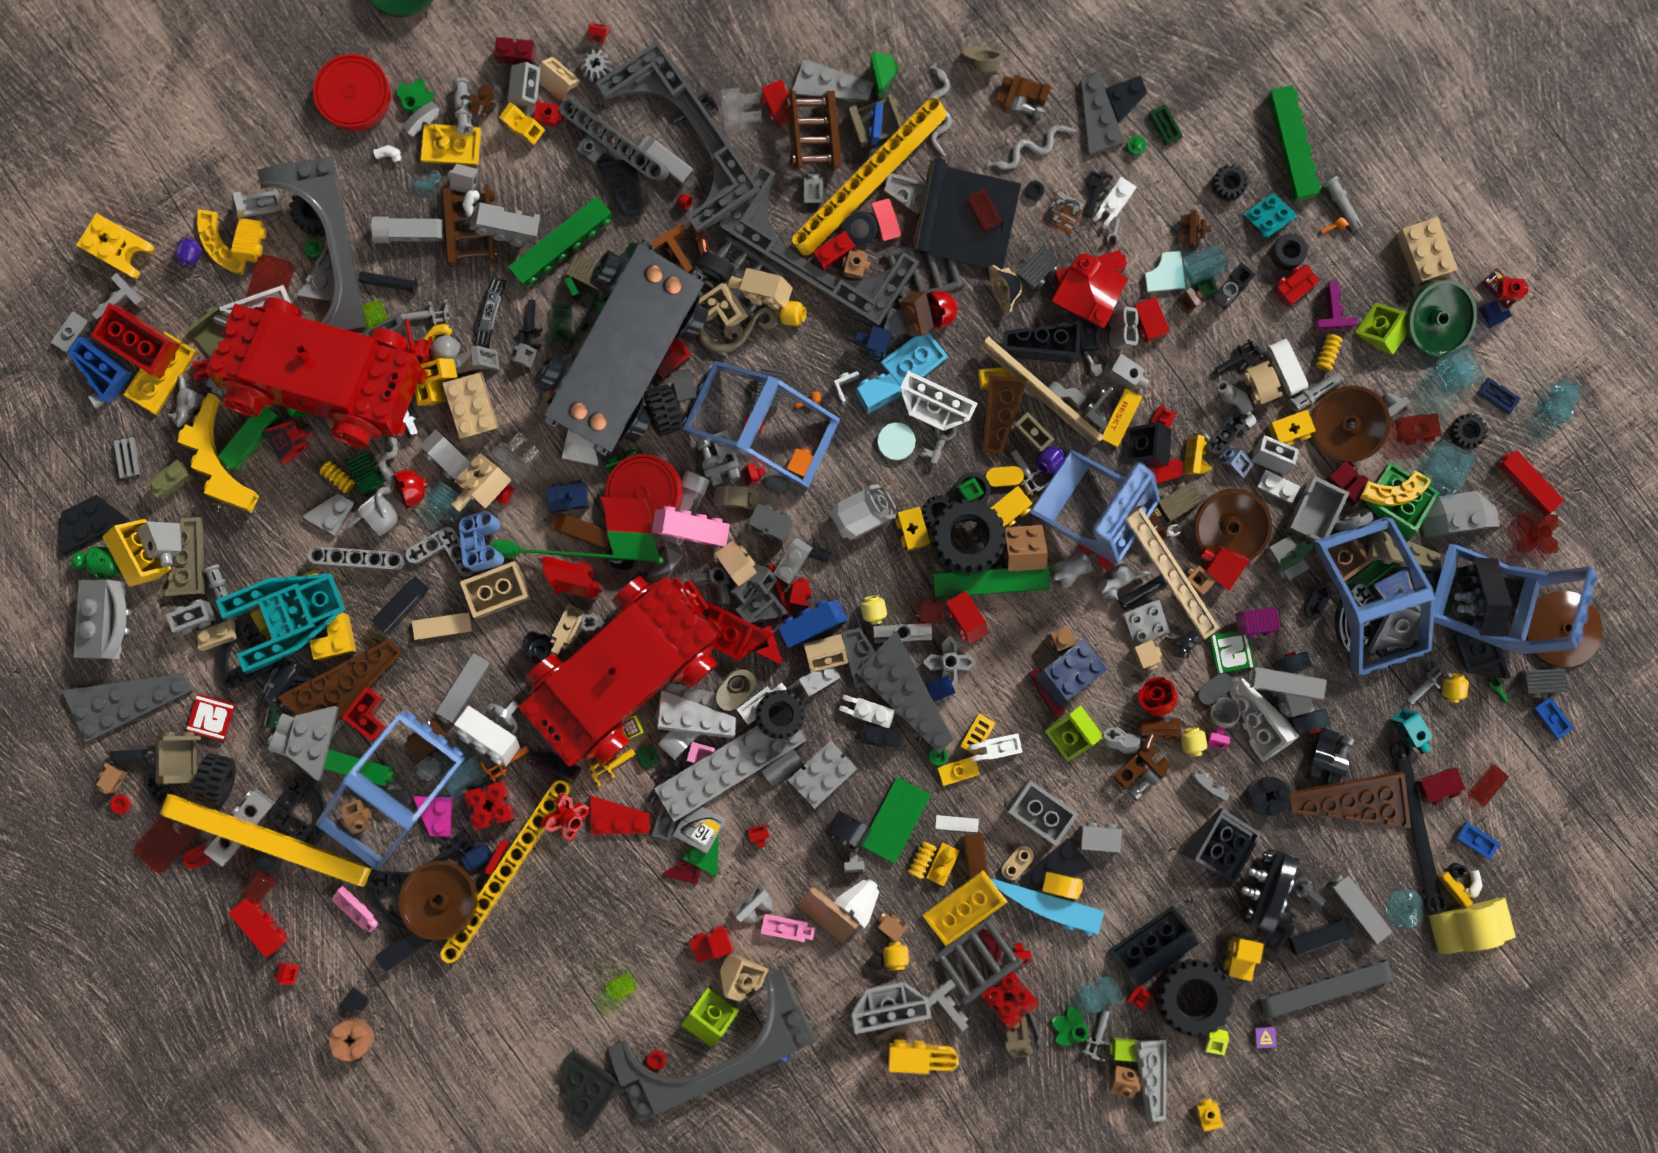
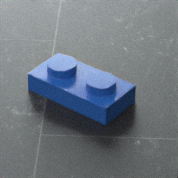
[868,103,883,146]
[1533,697,1574,740]
[1455,822,1500,860]

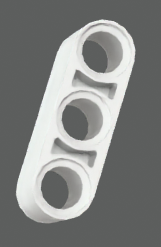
[1267,339,1308,396]

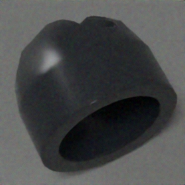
[869,954,883,970]

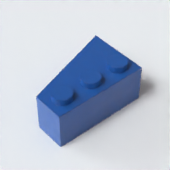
[68,337,133,403]
[778,600,848,648]

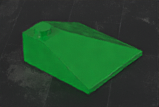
[1366,462,1440,541]

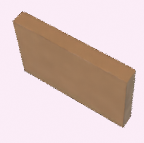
[797,887,859,943]

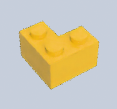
[415,359,458,406]
[310,613,357,661]
[1223,936,1264,981]

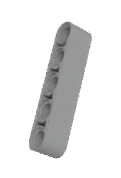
[307,547,405,571]

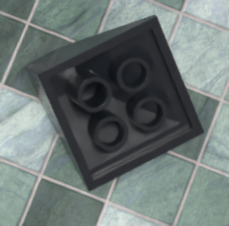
[1181,808,1262,884]

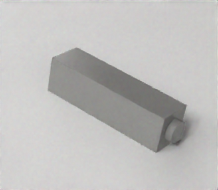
[436,653,493,724]
[1248,667,1327,700]
[1329,874,1392,944]

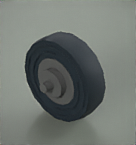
[843,211,877,245]

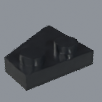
[1105,75,1147,123]

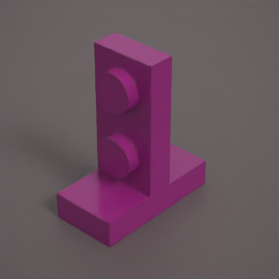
[1314,281,1357,331]

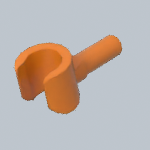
[1320,218,1348,234]
[795,392,821,408]

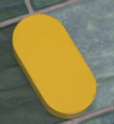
[985,466,1024,488]

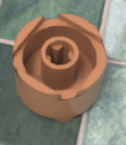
[329,1018,374,1061]

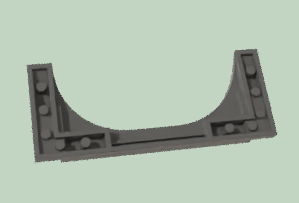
[596,41,761,232]
[257,156,368,335]
[719,163,919,327]
[608,968,816,1121]

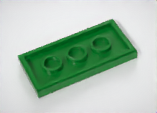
[863,777,931,864]

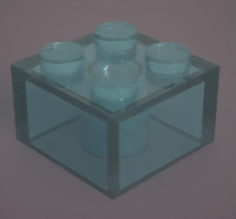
[1436,344,1485,395]
[1421,439,1477,493]

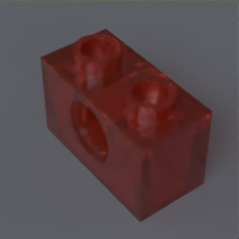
[1395,413,1441,445]

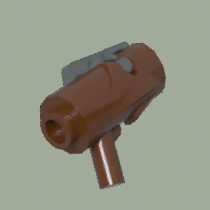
[1136,715,1181,752]

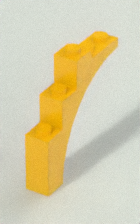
[177,393,259,513]

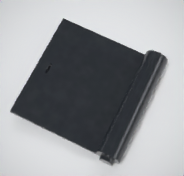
[911,158,1022,269]

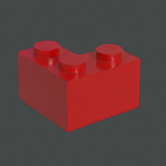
[946,591,989,645]
[342,687,388,742]
[689,925,735,964]

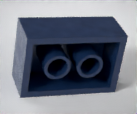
[1035,639,1108,707]

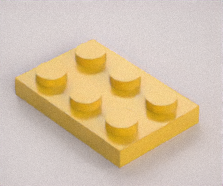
[421,124,481,166]

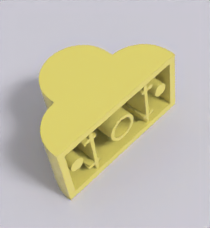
[1428,897,1516,954]

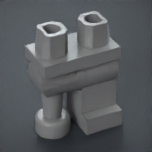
[696,430,741,488]

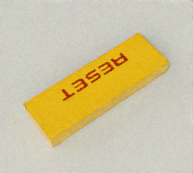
[1101,388,1143,448]

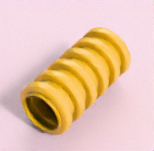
[1316,334,1343,371]
[320,461,356,494]
[908,841,937,879]

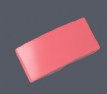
[871,198,901,241]

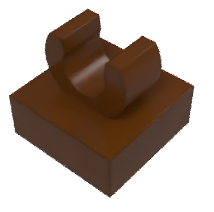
[1178,288,1204,314]

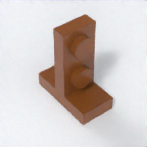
[650,223,693,274]

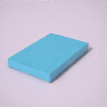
[880,332,948,387]

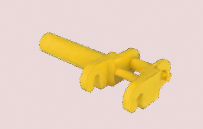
[589,748,636,787]

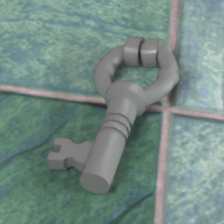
[922,426,957,465]

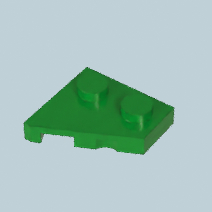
[683,833,719,876]

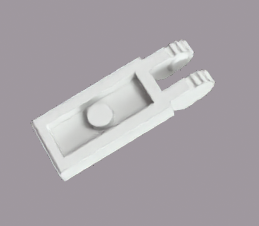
[1093,177,1137,229]
[839,695,895,728]
[969,734,1022,762]

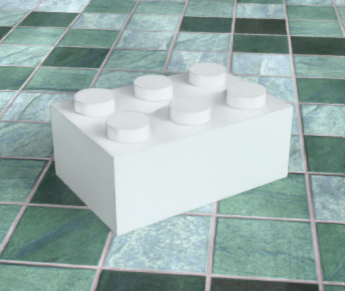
[454,706,520,766]

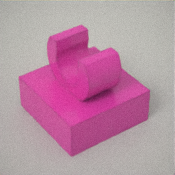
[1206,727,1230,751]

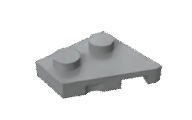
[303,494,356,536]

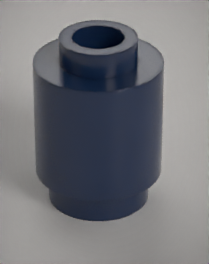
[462,843,492,871]

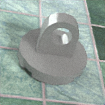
[483,699,520,735]

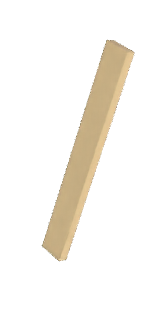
[979,336,1104,446]
[1124,506,1219,640]

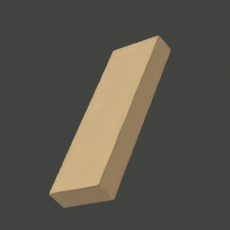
[412,612,473,640]

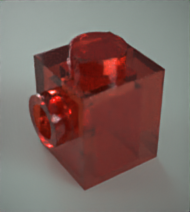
[916,599,944,625]
[242,871,277,904]

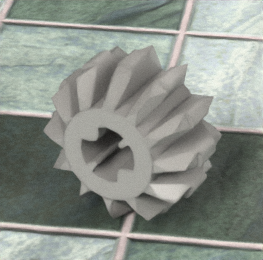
[580,49,612,82]

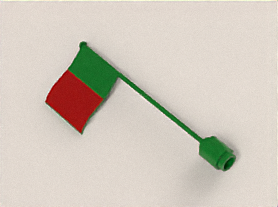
[491,497,663,564]

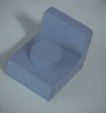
[1219,448,1254,478]

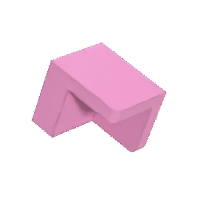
[687,742,716,763]

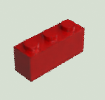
[228,896,289,958]

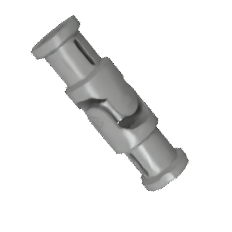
[453,78,473,135]

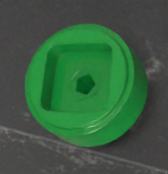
[1127,136,1146,156]
[304,239,324,259]
[928,748,948,766]

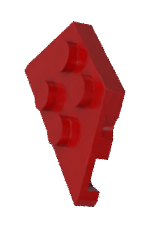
[707,602,772,660]

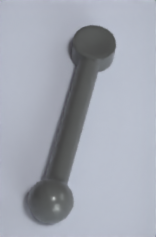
[1025,1010,1045,1046]

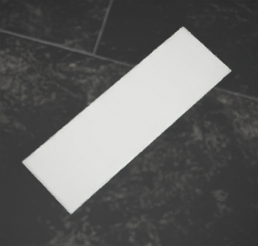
[935,815,979,833]

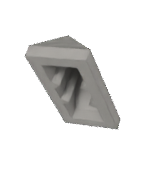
[646,546,682,583]

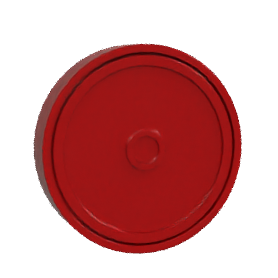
[313,54,392,132]
[605,454,683,528]

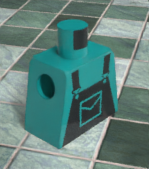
[1389,708,1432,754]

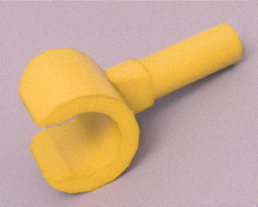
[433,124,452,150]

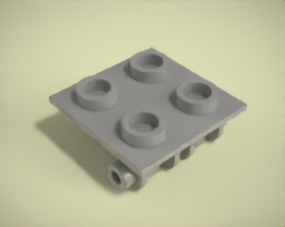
[1122,599,1170,647]

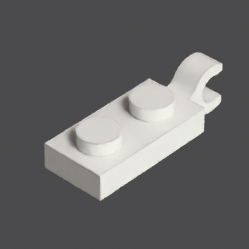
[737,683,787,725]

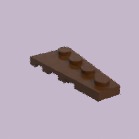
[983,376,1028,454]

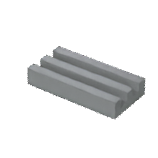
[114,437,141,479]

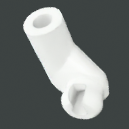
[373,145,402,162]
[463,190,480,219]
[1464,870,1483,898]

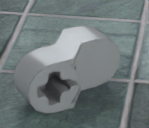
[1048,381,1086,408]
[1103,728,1140,754]

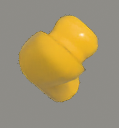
[424,324,452,342]

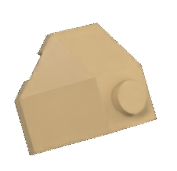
[720,953,768,1001]

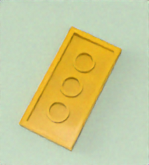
[123,331,198,415]
[922,870,1007,946]

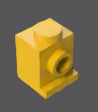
[1195,1098,1224,1131]

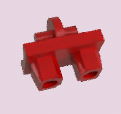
[681,579,709,613]

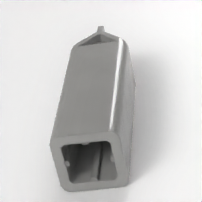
[639,135,695,188]

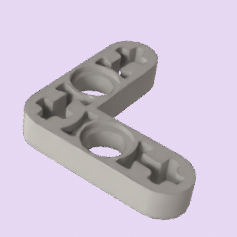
[406,527,475,578]

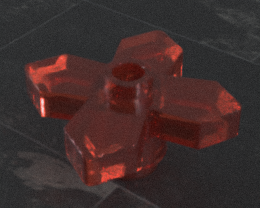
[1517,513,1558,554]

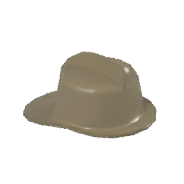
[963,46,1005,75]
[716,669,756,711]

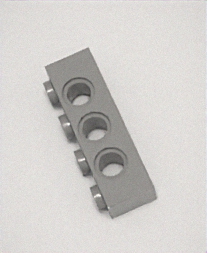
[204,789,275,867]

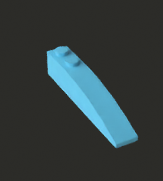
[990,878,1105,936]

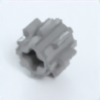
[415,756,441,781]

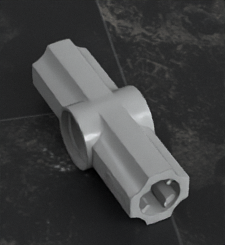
[580,612,606,638]
[873,623,932,643]

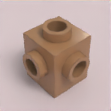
[842,249,870,280]
[341,799,372,835]
[1110,1066,1141,1099]

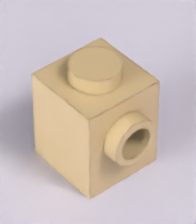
[1132,640,1162,671]

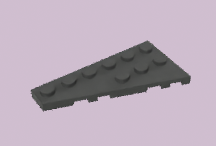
[856,631,953,754]
[62,673,193,743]

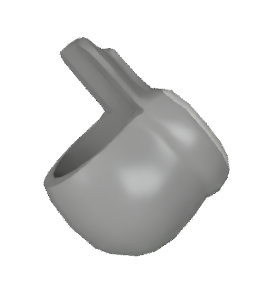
[346,494,398,536]

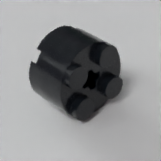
[1246,776,1290,816]
[825,810,872,853]

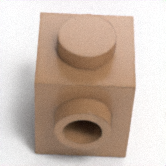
[1048,626,1076,653]

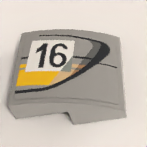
[673,806,726,854]

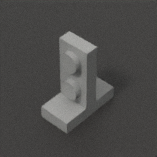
[231,190,282,224]
[92,273,148,321]
[454,346,499,376]
[787,667,841,702]
[926,977,969,1031]

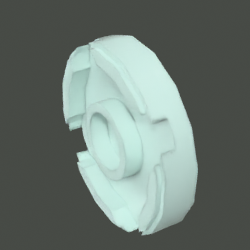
[878,422,916,461]

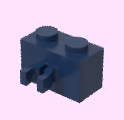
[855,326,892,362]
[547,480,590,513]

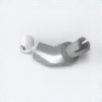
[1217,380,1256,427]

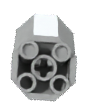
[830,484,896,540]

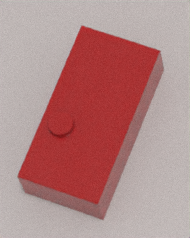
[91,303,180,377]

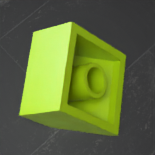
[1355,303,1408,355]
[1045,705,1104,762]
[681,988,739,1048]

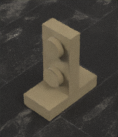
[1006,1011,1033,1058]

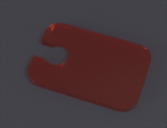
[246,255,294,298]
[134,816,198,873]

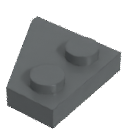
[736,591,789,624]

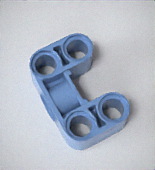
[459,511,504,574]

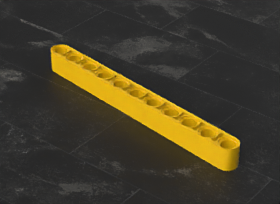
[792,97,947,256]
[441,780,571,963]
[160,794,372,887]

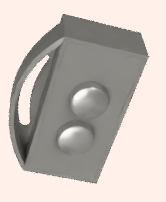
[73,580,132,659]

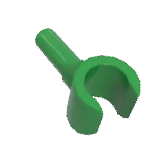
[1488,677,1509,703]

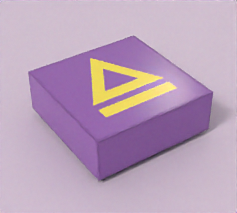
[1254,1026,1276,1048]

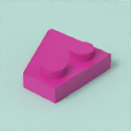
[414,796,453,837]

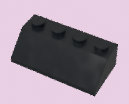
[1109,906,1199,988]

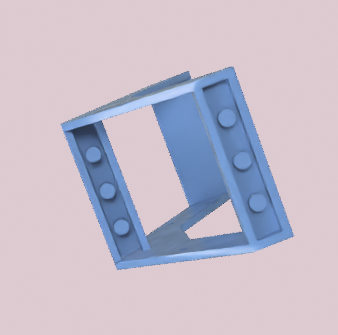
[683,361,840,490]
[1029,450,1160,564]
[1313,517,1435,676]
[1433,544,1598,654]
[315,710,466,871]

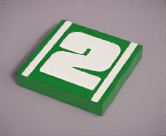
[1209,631,1255,674]

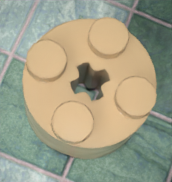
[1243,361,1282,405]

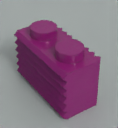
[1235,607,1281,639]

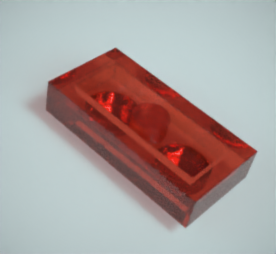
[967,188,1002,231]
[1468,764,1509,806]

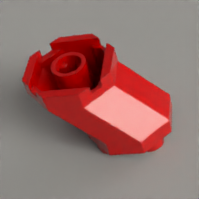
[539,556,602,600]

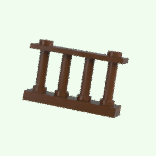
[784,90,842,171]
[443,185,499,267]

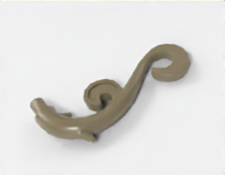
[698,307,778,358]

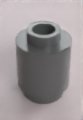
[761,469,791,496]

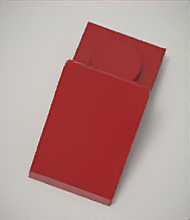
[755,626,783,664]

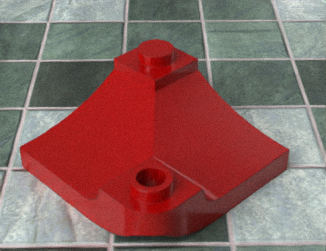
[1051,253,1129,329]

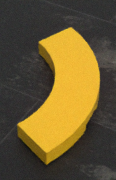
[197,209,246,276]
[1360,471,1432,506]

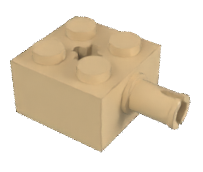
[729,268,792,310]
[451,453,511,512]

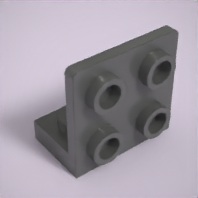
[1082,387,1113,433]

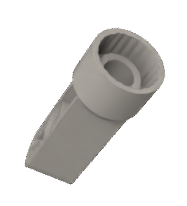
[372,216,445,243]
[661,471,710,545]

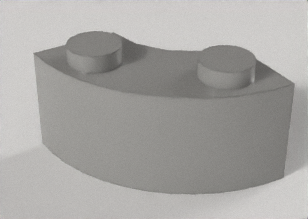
[420,429,471,480]

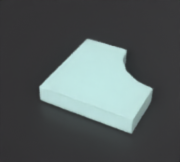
[1145,251,1185,293]

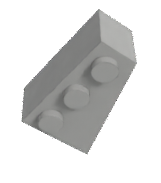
[469,203,540,247]

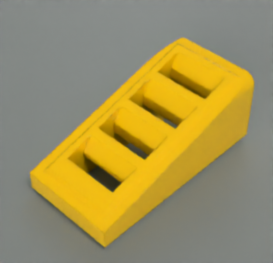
[959,713,995,756]

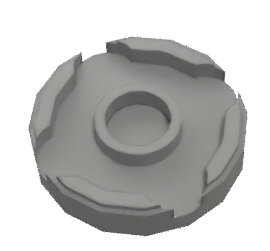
[1335,509,1373,530]

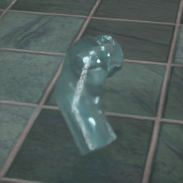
[415,170,442,190]

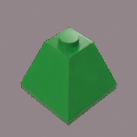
[870,52,899,101]

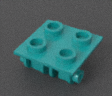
[1243,193,1298,239]

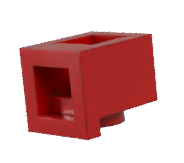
[534,101,563,128]
[1497,277,1528,301]
[790,578,812,608]

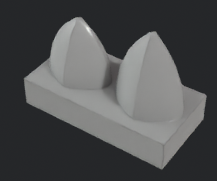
[1384,393,1411,423]
[731,884,773,923]

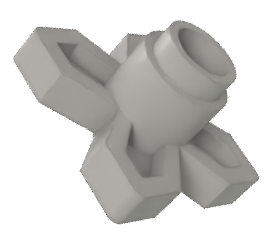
[923,636,976,689]

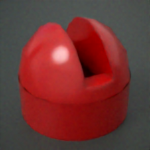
[677,194,693,210]

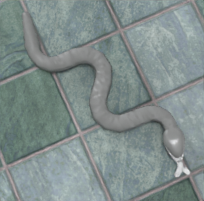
[928,63,952,157]
[987,125,1077,170]
[376,436,398,518]

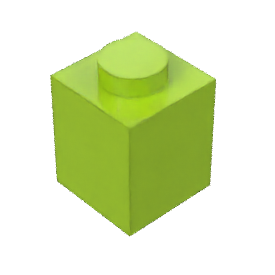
[1109,1038,1138,1062]

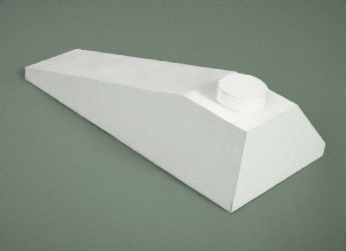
[1229,679,1300,763]

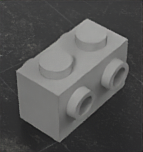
[166,599,216,636]

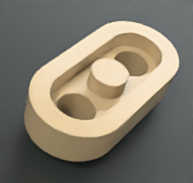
[1001,845,1034,880]

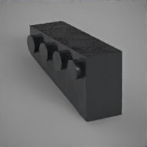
[1001,320,1081,364]

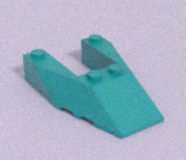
[216,573,346,673]

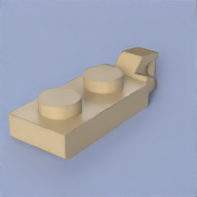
[549,603,585,656]

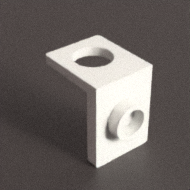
[834,371,859,405]

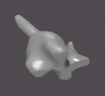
[167,374,204,427]
[1051,550,1093,588]
[1096,561,1150,600]

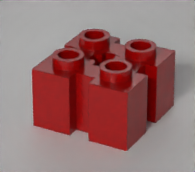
[464,781,516,830]
[981,971,1040,1029]

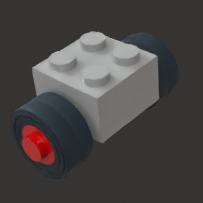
[1272,651,1331,734]

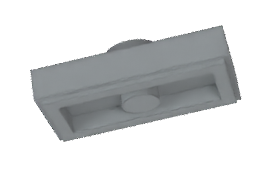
[51,311,90,353]

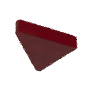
[662,860,701,884]
[976,928,1005,965]

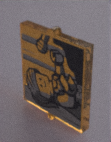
[1043,190,1086,233]

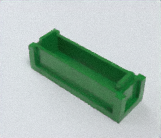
[1345,559,1399,595]

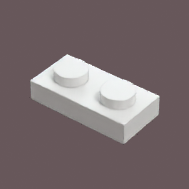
[1256,470,1300,504]

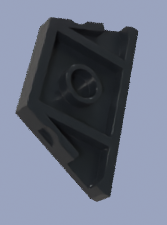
[60,495,131,555]
[1453,616,1511,679]

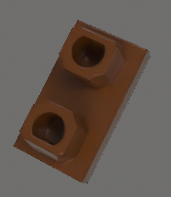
[469,85,497,117]
[1180,210,1211,249]

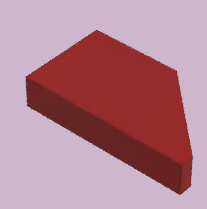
[485,839,511,875]

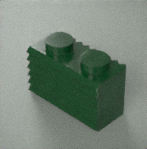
[346,451,387,497]

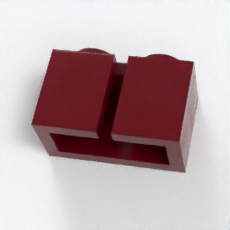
[494,37,537,65]
[1325,461,1370,506]
[1416,767,1466,805]

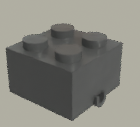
[748,503,793,548]

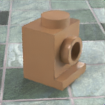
[1185,565,1216,596]
[96,763,128,794]
[877,912,908,942]

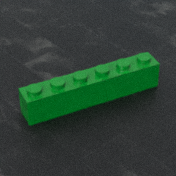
[1267,85,1321,202]
[508,196,613,288]
[932,565,1050,599]

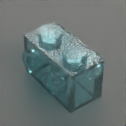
[1542,379,1582,425]
[1076,975,1123,1014]

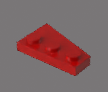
[590,795,650,834]

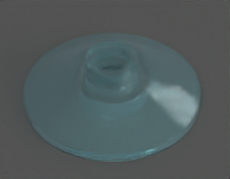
[1386,889,1426,928]

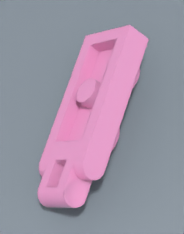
[331,886,378,932]
[761,914,815,942]

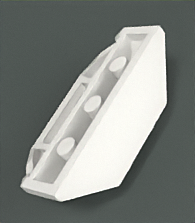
[901,371,978,431]

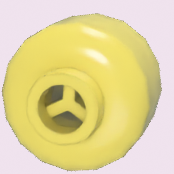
[860,595,887,625]
[1180,727,1207,757]

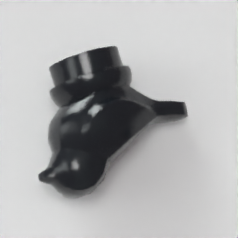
[1164,631,1202,659]

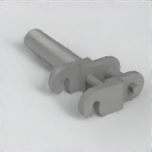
[401,299,450,326]
[1011,450,1048,496]
[1407,663,1453,705]
[1081,1009,1110,1062]

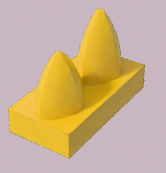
[1183,435,1212,475]
[926,843,960,886]

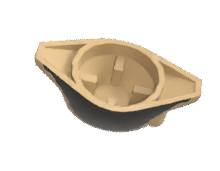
[989,265,1022,314]

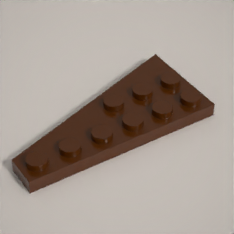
[277,639,403,722]
[1289,771,1411,828]

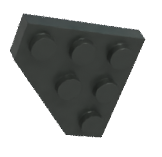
[561,1049,620,1133]

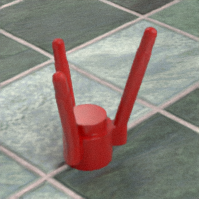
[404,318,433,365]

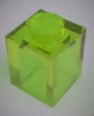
[361,299,390,328]
[606,970,638,1001]

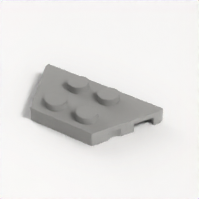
[1367,588,1421,654]
[285,706,339,780]

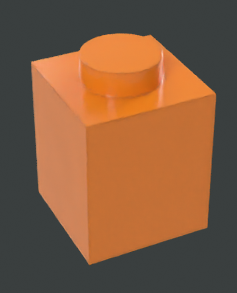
[787,448,814,479]

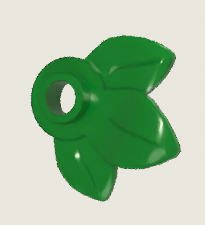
[397,78,435,113]
[1052,1006,1089,1046]

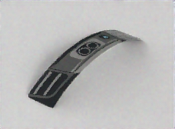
[475,277,507,349]

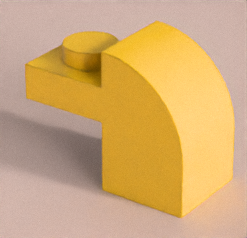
[499,102,545,145]
[1043,872,1083,899]

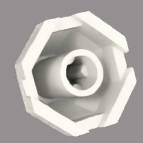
[834,879,879,930]

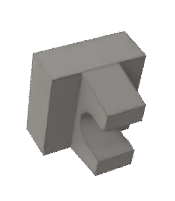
[511,343,537,368]
[844,852,864,873]

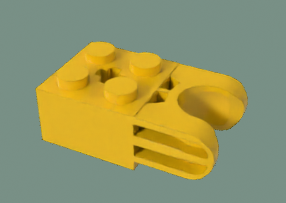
[77,213,156,279]
[888,1039,958,1074]

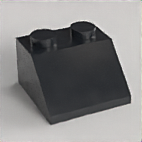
[1124,422,1172,468]

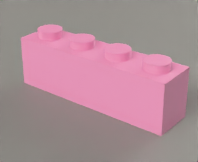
[652,506,730,547]

